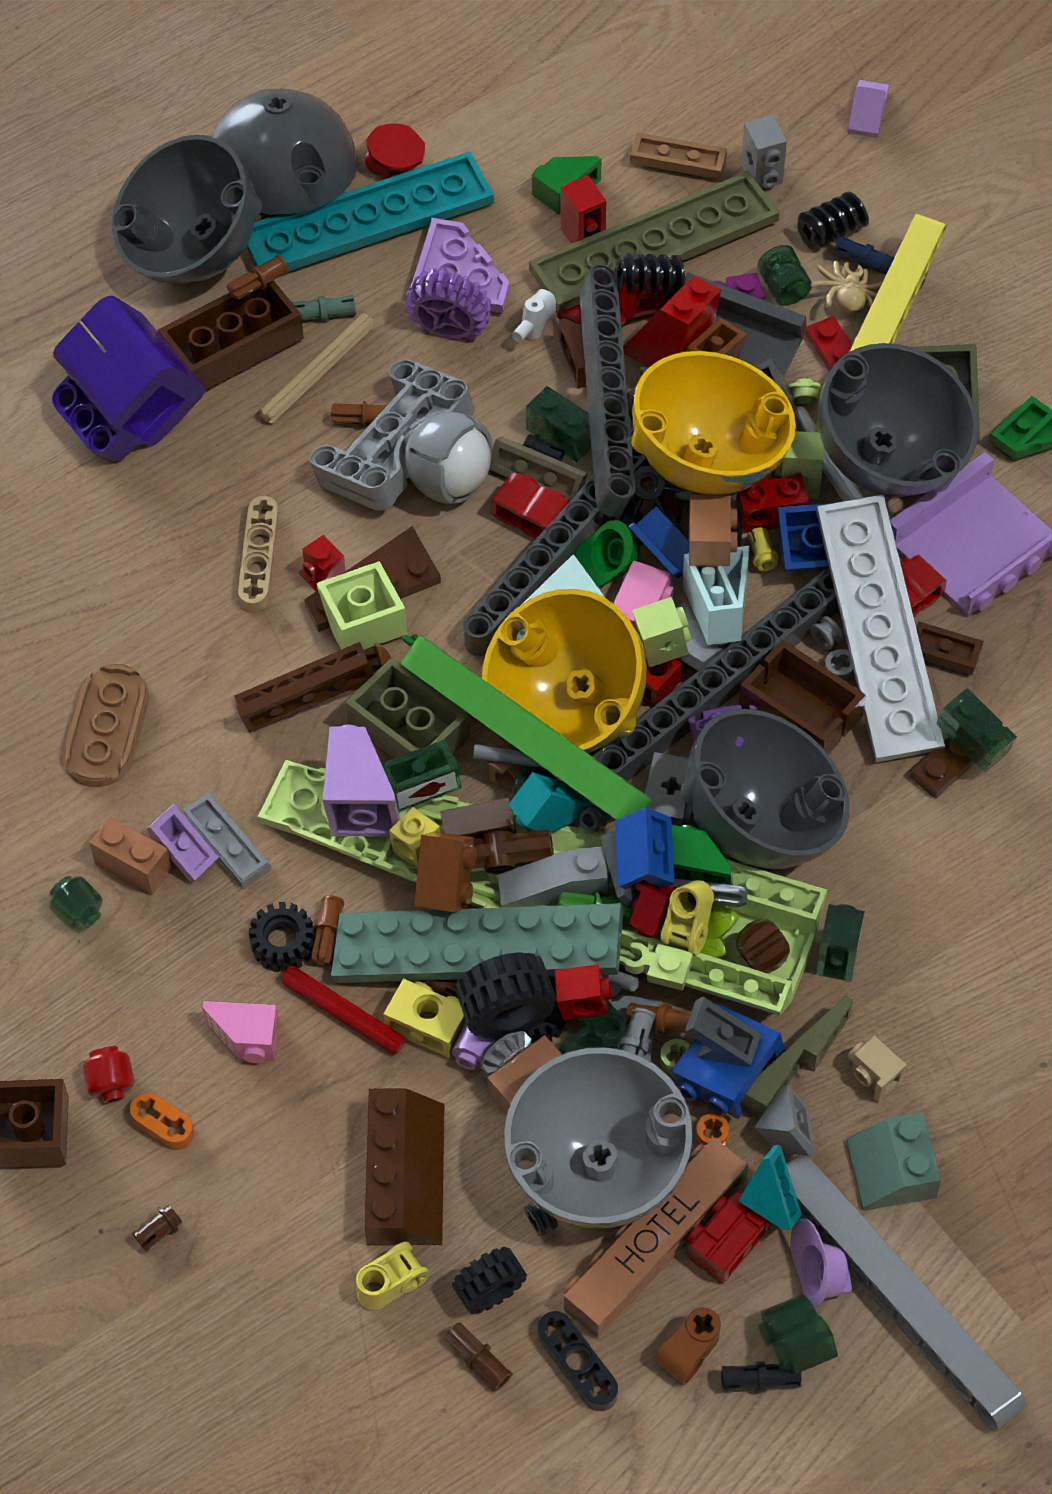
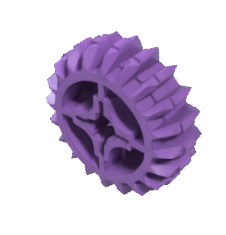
[405,268,491,341]

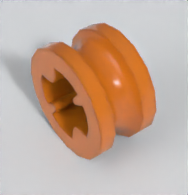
[696,1113,730,1146]

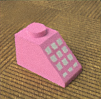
[202,1001,279,1063]

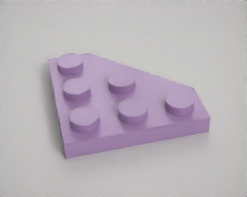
[413,218,510,314]

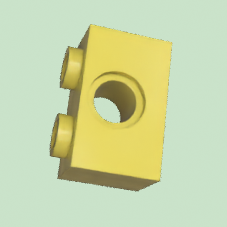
[383,978,466,1059]

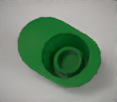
[574,520,643,587]

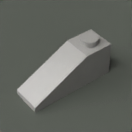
[498,846,608,908]

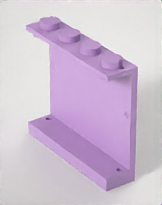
[890,452,1052,617]

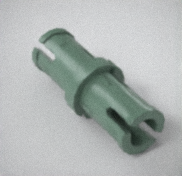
[292,295,356,321]

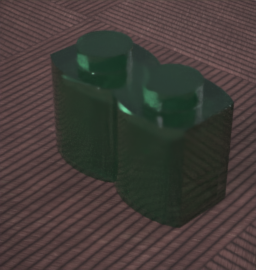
[758,1294,838,1374]

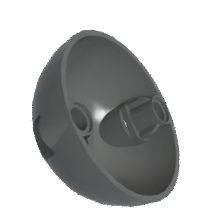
[212,88,357,214]
[112,135,262,285]
[818,343,979,497]
[680,709,849,869]

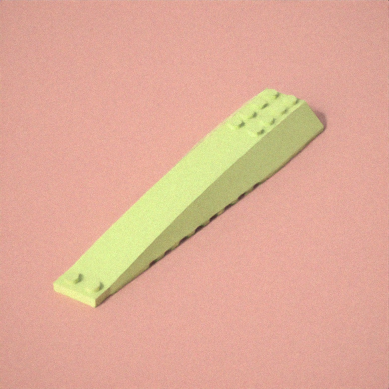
[258,760,827,1015]

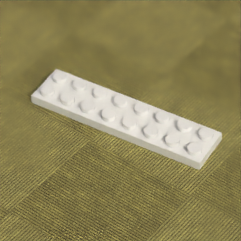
[816,495,945,763]

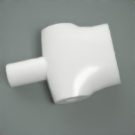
[512,289,556,342]

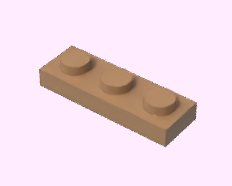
[630,132,727,180]

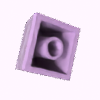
[323,725,400,837]

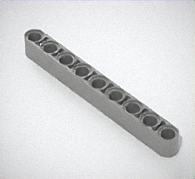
[787,1154,1027,1432]

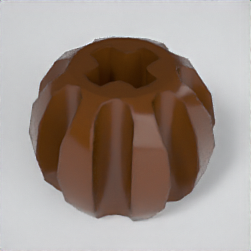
[736,919,790,973]

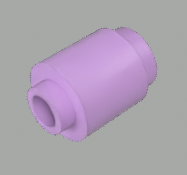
[452,1021,498,1070]

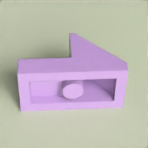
[848,80,889,138]
[148,804,219,881]

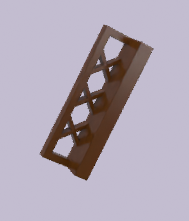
[234,642,374,733]

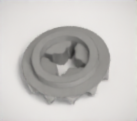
[481,1031,532,1077]

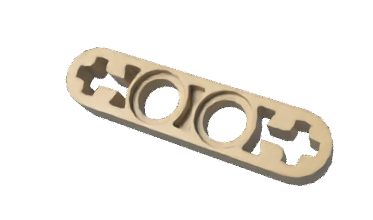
[238,496,279,612]

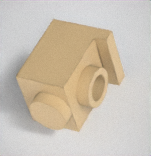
[847,1035,907,1103]

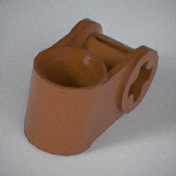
[653,1307,721,1385]

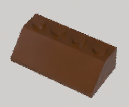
[365,1088,445,1246]

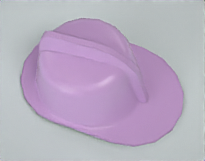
[790,1218,852,1308]

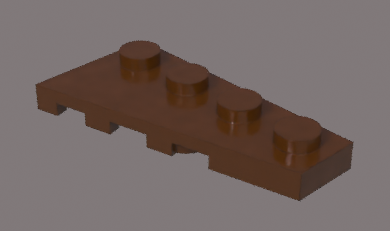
[304,526,441,632]

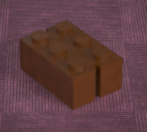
[739,639,866,755]

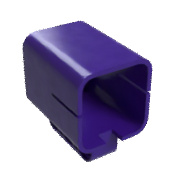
[52,296,205,462]

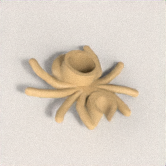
[810,261,883,314]

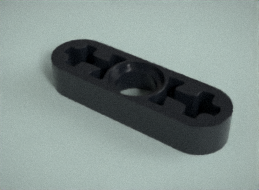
[538,1311,618,1411]

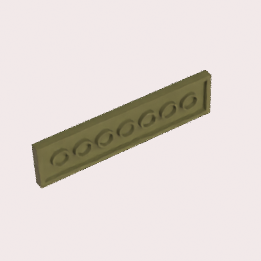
[529,171,779,312]

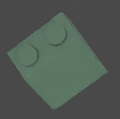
[846,1112,941,1211]

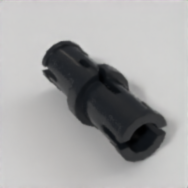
[721,1361,802,1393]

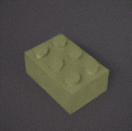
[345,658,470,781]

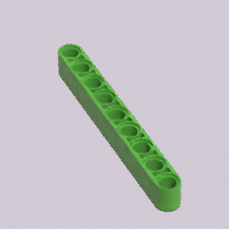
[400,635,652,820]

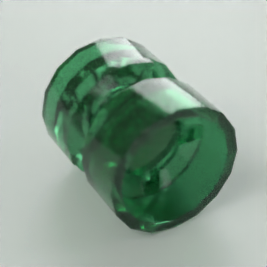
[757,245,812,306]

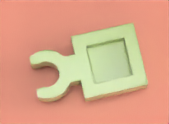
[625,942,693,991]

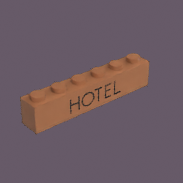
[563,1137,748,1339]

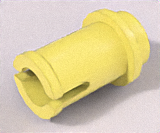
[747,527,779,572]

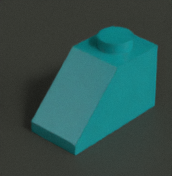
[508,772,593,833]

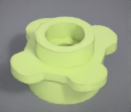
[788,378,821,405]

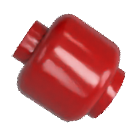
[83,1046,135,1103]

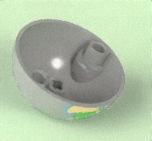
[504,1048,692,1228]

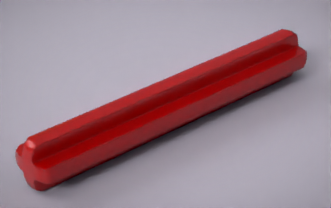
[281,966,405,1055]

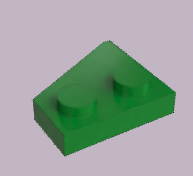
[989,396,1052,460]

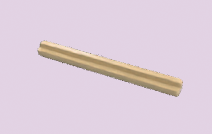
[259,313,374,424]

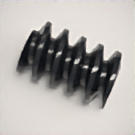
[797,192,869,250]
[615,252,685,296]

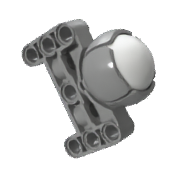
[310,359,492,511]

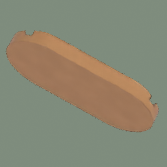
[63,664,149,787]

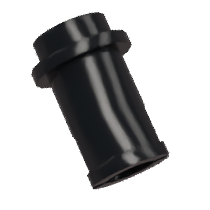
[523,434,566,462]

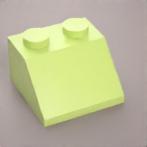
[317,561,408,650]

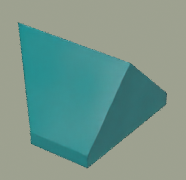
[739,1145,802,1230]

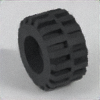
[455,952,557,1039]

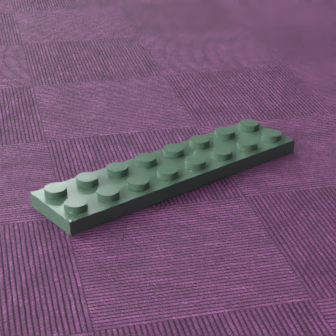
[331,903,623,983]

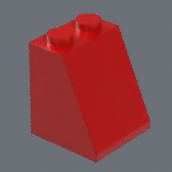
[623,276,721,367]

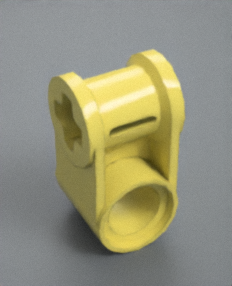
[661,880,714,955]
[356,1242,430,1310]

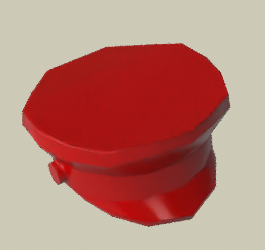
[364,123,425,178]

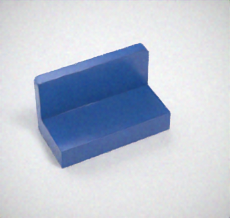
[628,506,689,579]
[615,807,674,888]

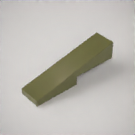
[740,995,853,1119]

